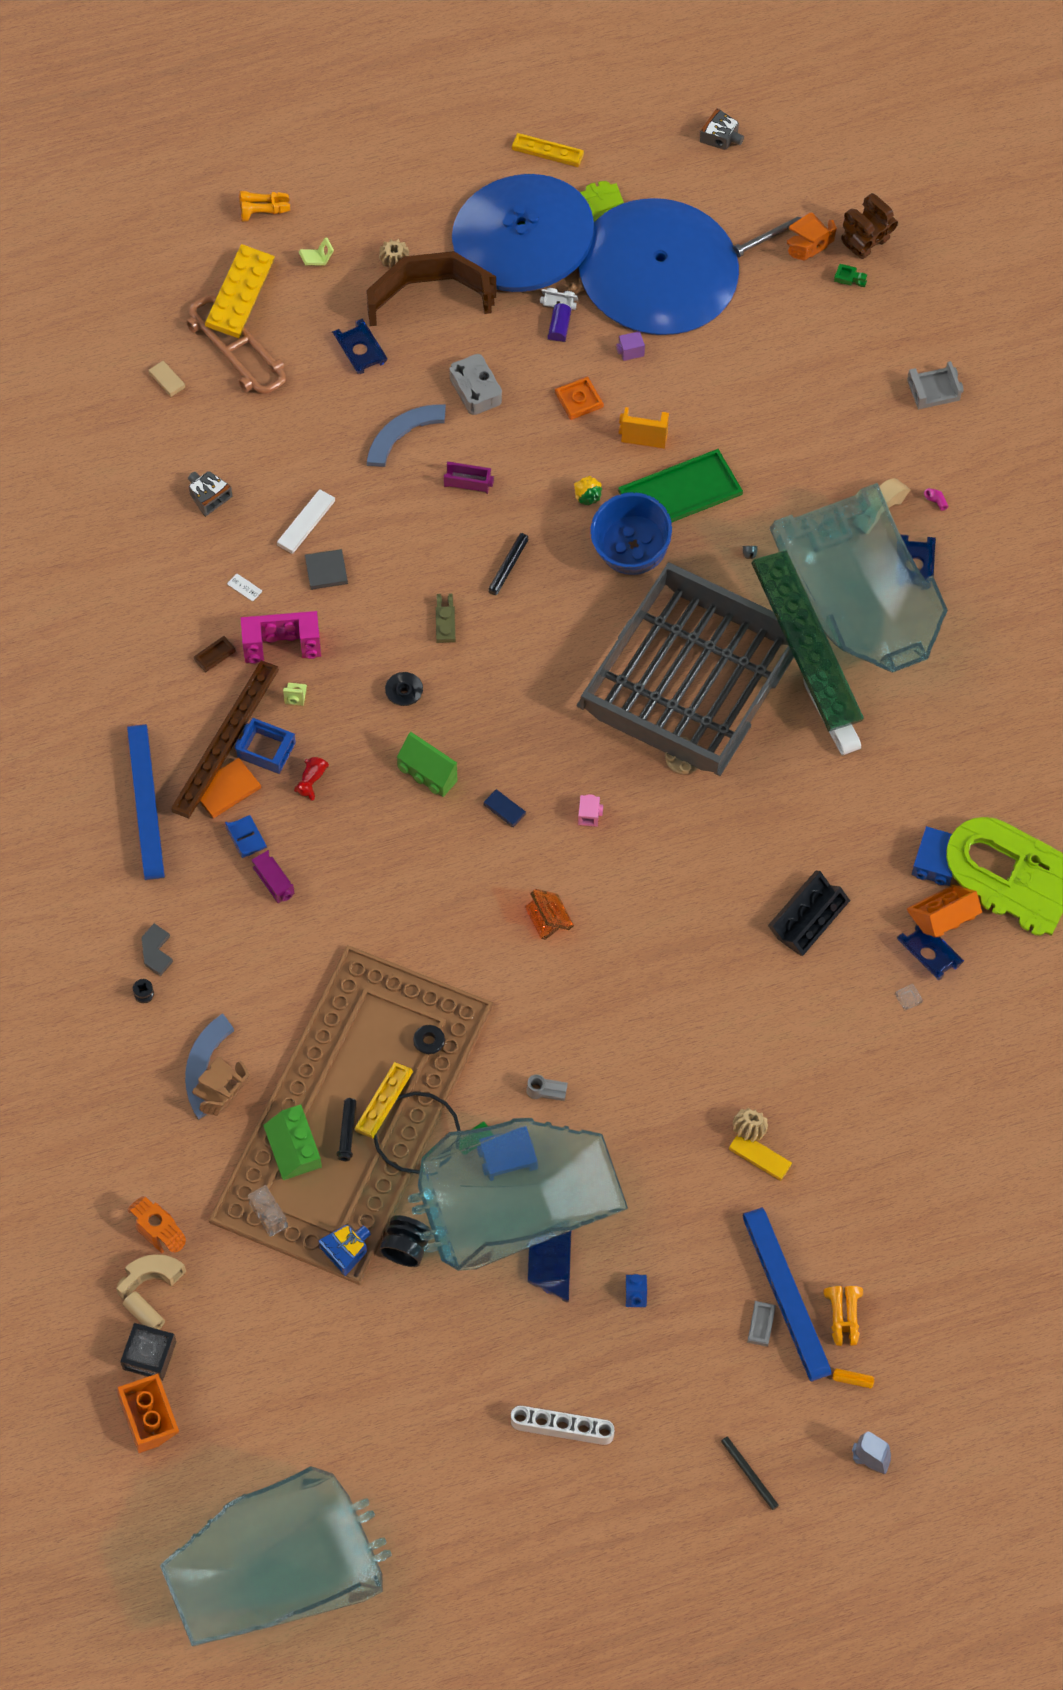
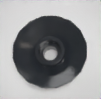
[385,672,423,706]

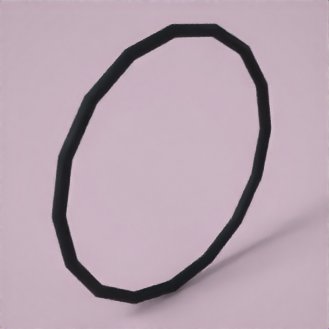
[373,1091,461,1174]

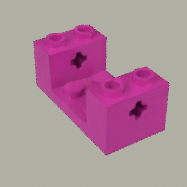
[241,611,321,664]

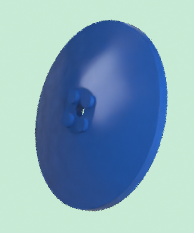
[452,174,595,292]

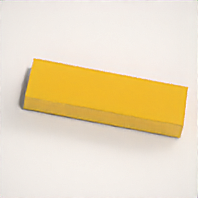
[729,1134,792,1181]

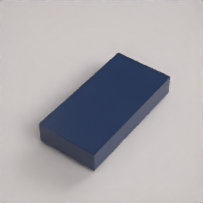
[484,789,526,827]

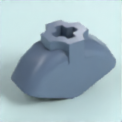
[852,1432,891,1474]

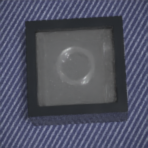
[120,1323,176,1381]

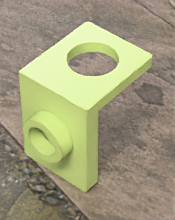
[299,238,334,265]
[283,683,307,706]

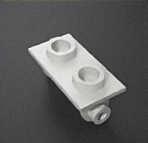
[540,288,578,311]

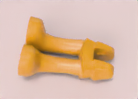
[239,191,290,222]
[823,1286,863,1346]

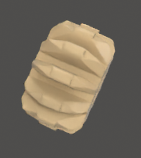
[379,239,409,268]
[733,1108,768,1142]

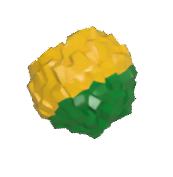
[574,476,602,506]

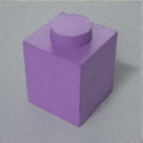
[616,331,645,361]

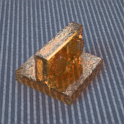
[525,889,574,940]

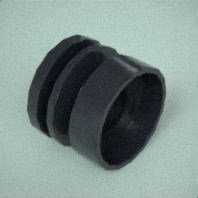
[379,1215,432,1267]

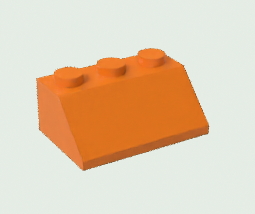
[907,884,982,937]
[118,1374,179,1454]

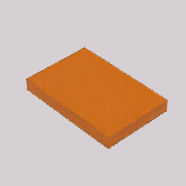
[200,758,261,819]

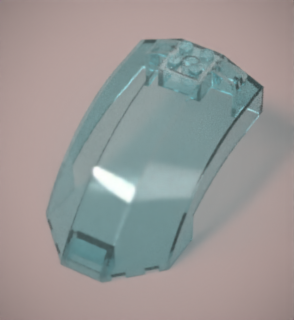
[770,483,948,673]

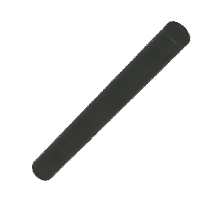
[721,1436,779,1510]

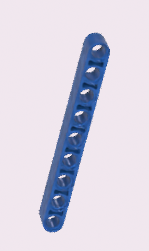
[127,724,165,880]
[743,1207,831,1382]

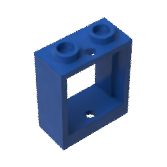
[235,718,296,774]

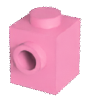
[578,794,603,827]

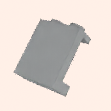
[907,361,963,410]

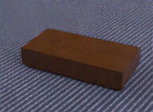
[194,636,236,672]

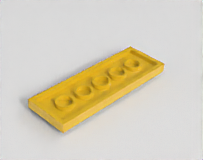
[205,244,275,338]

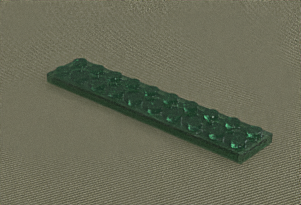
[751,550,864,732]

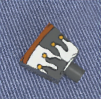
[700,108,744,150]
[188,472,233,517]

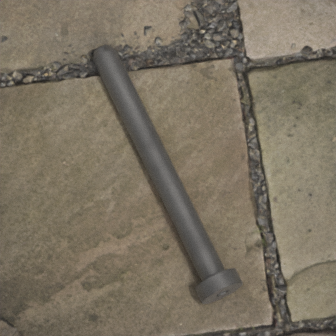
[733,217,801,257]

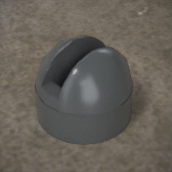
[743,546,758,559]

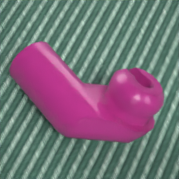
[924,488,949,511]

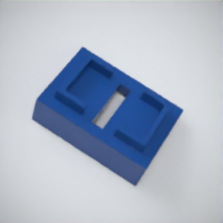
[225,815,267,858]

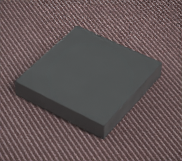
[305,549,348,590]

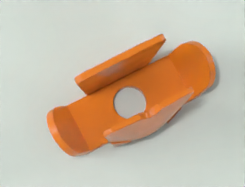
[787,212,837,261]
[127,1196,186,1253]

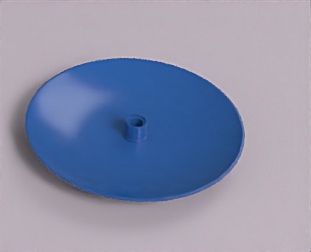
[579,198,739,335]

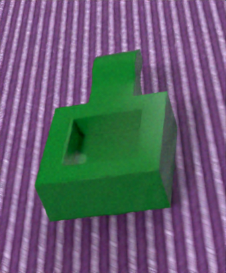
[834,264,867,287]

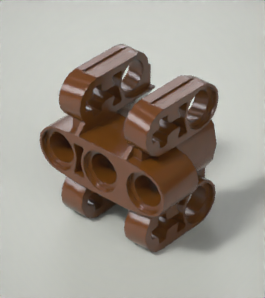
[841,193,898,259]

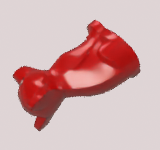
[294,757,329,801]

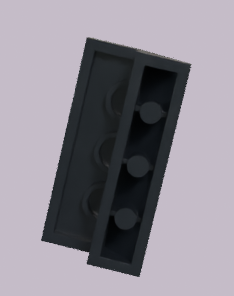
[768,870,850,956]

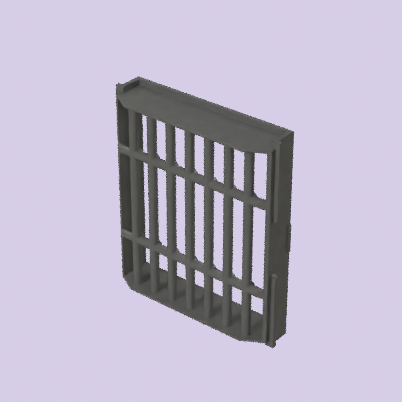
[577,562,805,776]

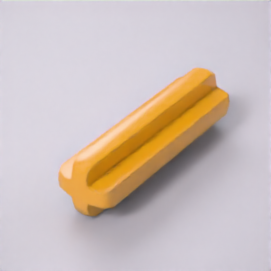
[832,1368,875,1389]

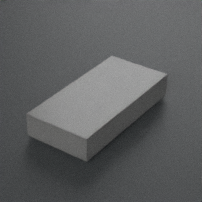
[747,1301,776,1347]

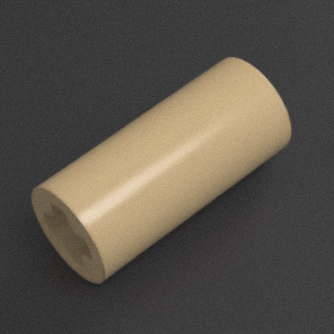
[123,1291,165,1329]

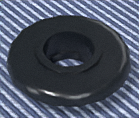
[413,1025,445,1055]

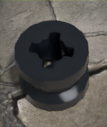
[133,979,154,1004]

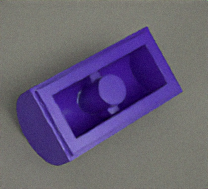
[548,303,571,342]

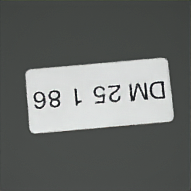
[227,574,262,601]

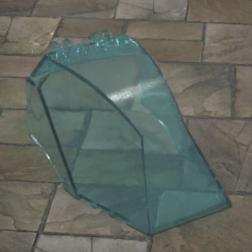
[408,1118,628,1271]
[160,1466,392,1646]

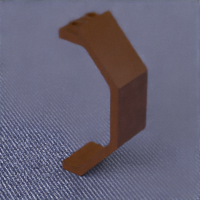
[366,251,496,326]

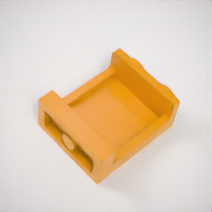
[619,407,669,449]

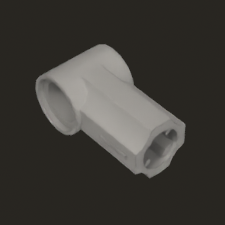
[526,1075,568,1101]

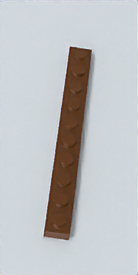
[171,660,279,819]

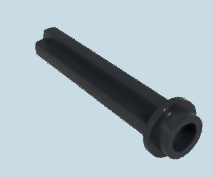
[336,1098,356,1162]

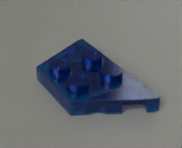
[528,1223,572,1302]

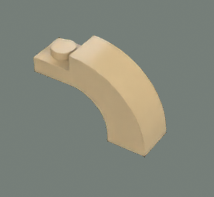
[116,1255,186,1300]

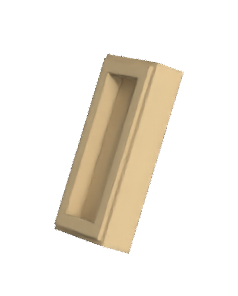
[149,361,186,397]

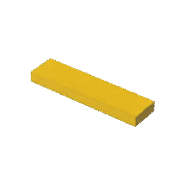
[512,133,584,167]
[354,1062,413,1138]

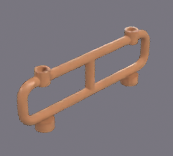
[186,295,286,394]

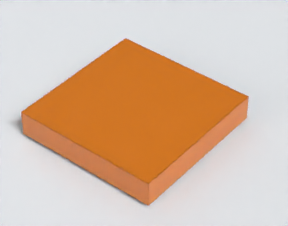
[555,376,604,420]

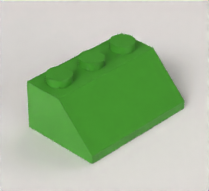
[397,732,458,797]
[263,1104,322,1180]

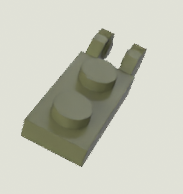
[436,594,456,643]

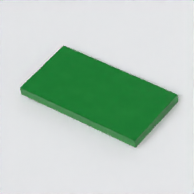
[618,449,743,522]

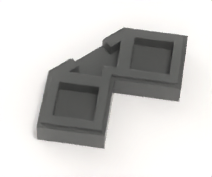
[141,923,173,976]

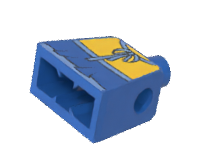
[319,1225,371,1276]

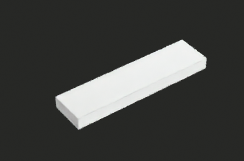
[277,489,335,554]

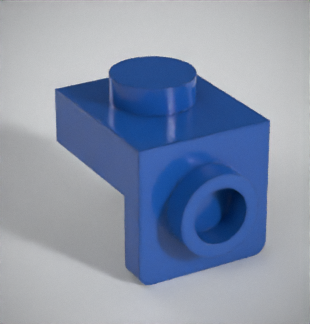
[626,1274,647,1307]

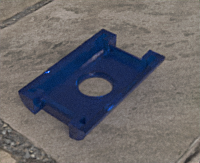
[332,318,387,374]
[897,534,936,589]
[897,924,964,980]

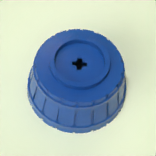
[591,492,672,575]

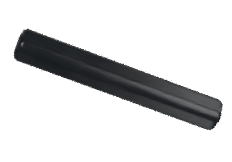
[488,533,528,595]

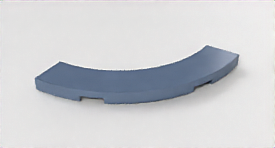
[367,404,446,467]
[185,1014,234,1120]

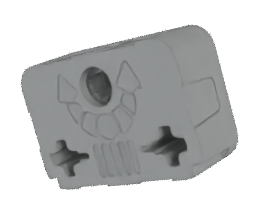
[449,354,502,415]

